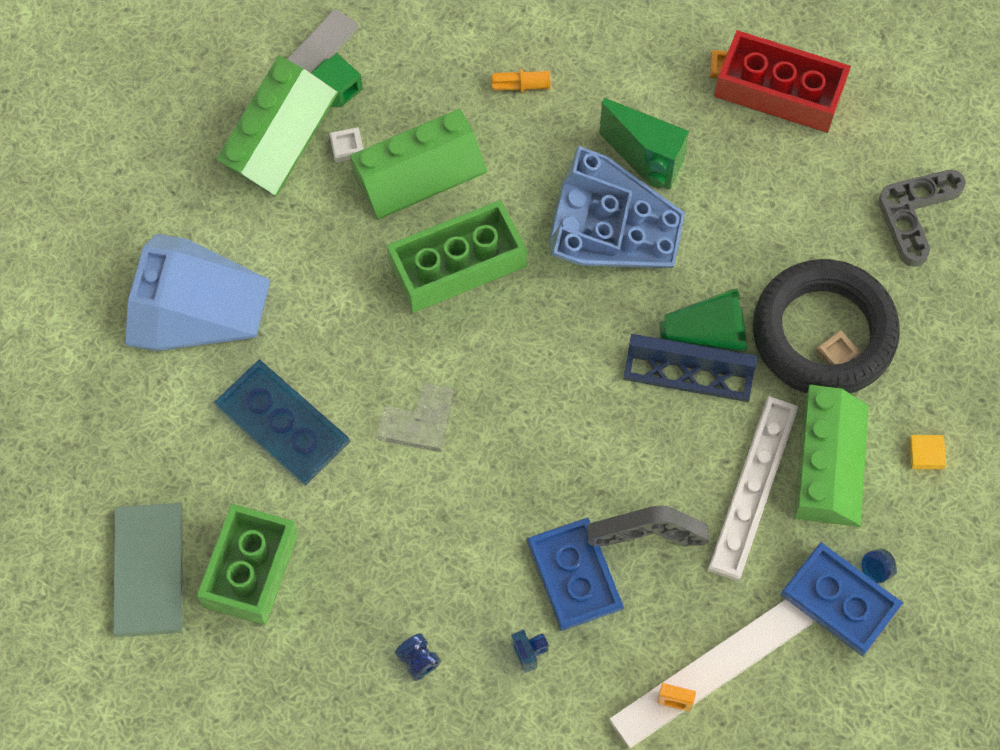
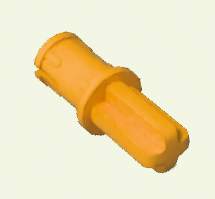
[491,69,550,93]

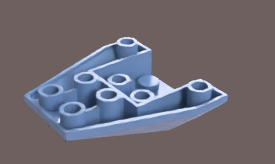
[548,146,685,268]
[125,234,270,351]

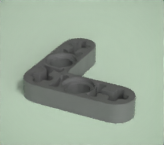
[878,170,966,267]
[587,505,709,546]

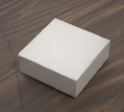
[329,127,363,163]

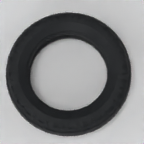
[753,259,900,394]

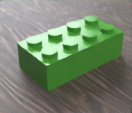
[386,200,527,313]

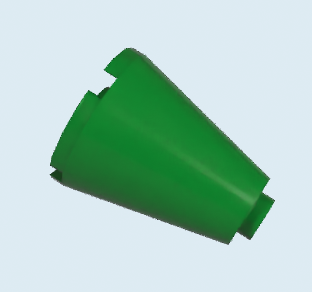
[659,288,747,352]

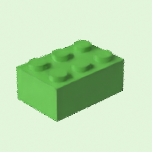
[197,503,299,626]

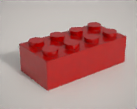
[714,30,851,133]

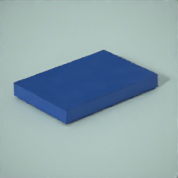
[526,517,624,631]
[780,542,903,657]

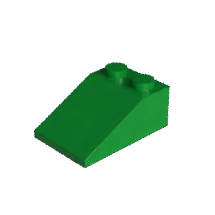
[599,98,689,190]

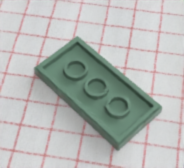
[113,503,183,637]

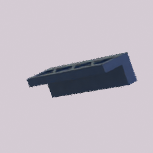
[623,334,758,402]

